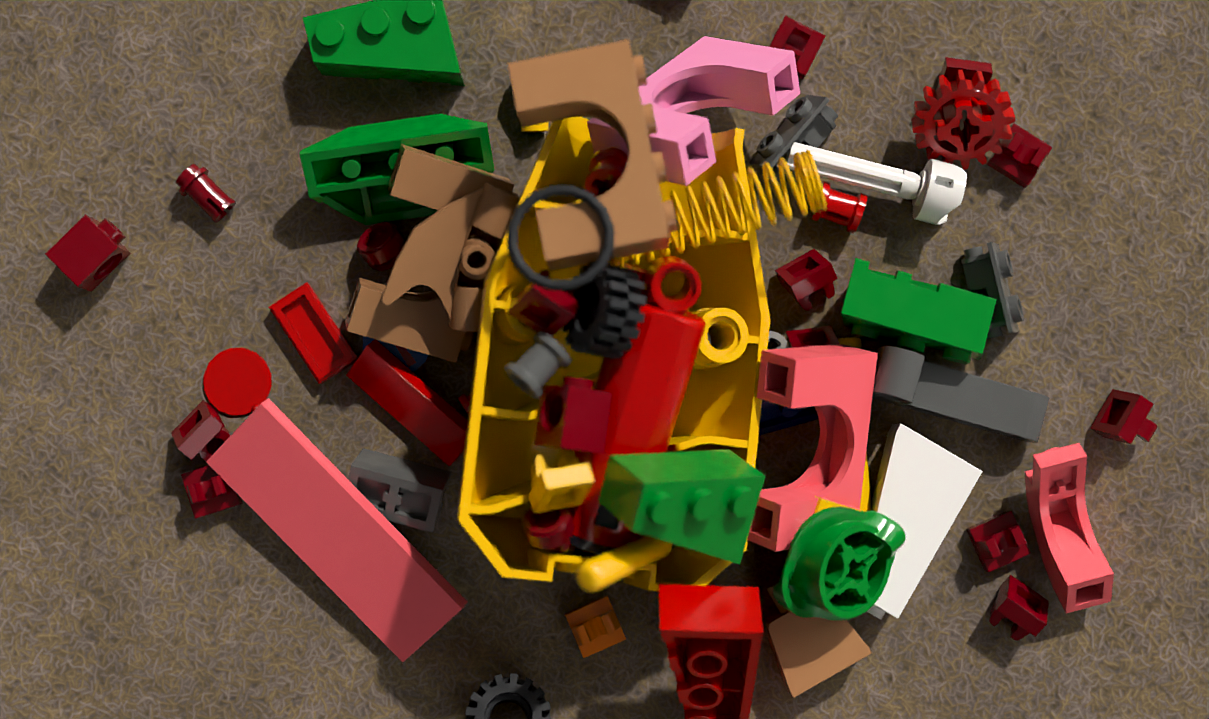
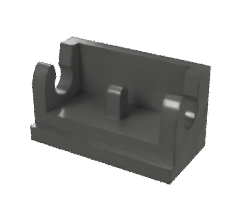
[348,448,452,533]

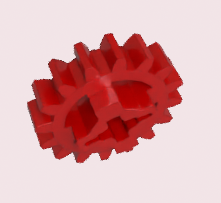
[911,70,1015,170]

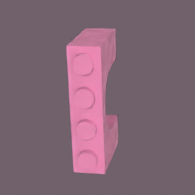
[587,36,800,186]

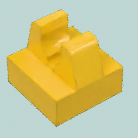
[528,450,595,513]

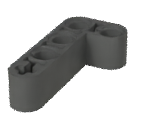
[873,346,1050,443]

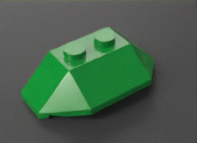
[299,114,495,225]

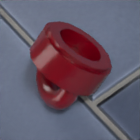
[357,222,406,271]
[521,507,575,553]

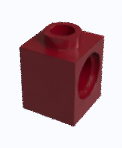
[45,214,131,292]
[534,377,612,454]

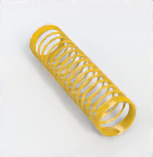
[581,149,827,268]

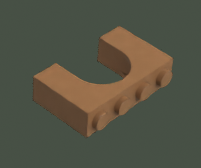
[508,39,677,272]
[345,144,518,363]

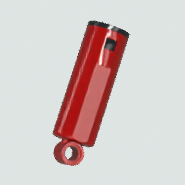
[568,255,706,555]

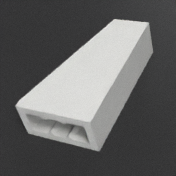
[867,423,983,620]

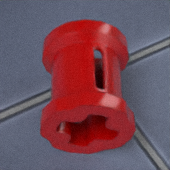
[584,147,629,198]
[810,181,868,233]

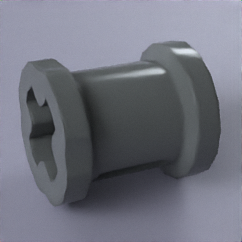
[503,331,572,400]

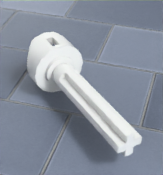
[786,142,967,225]

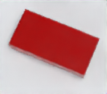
[268,282,358,384]

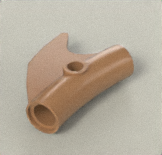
[382,181,520,332]

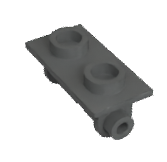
[749,95,838,186]
[961,242,1024,339]

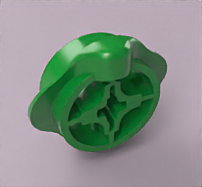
[772,507,906,621]

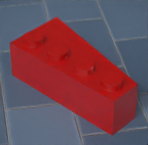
[659,584,763,719]

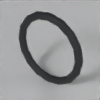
[507,185,615,291]

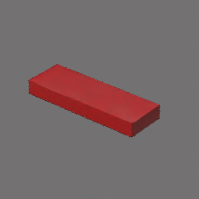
[346,339,468,467]

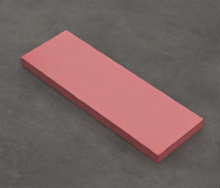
[206,398,468,662]

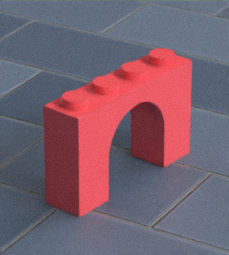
[748,344,878,552]

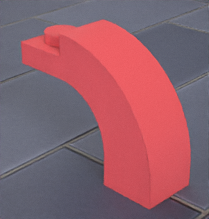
[1025,443,1114,614]

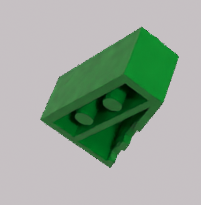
[302,0,465,86]
[841,258,997,364]
[598,450,765,565]

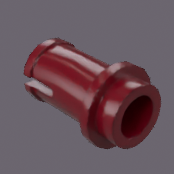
[175,164,236,223]

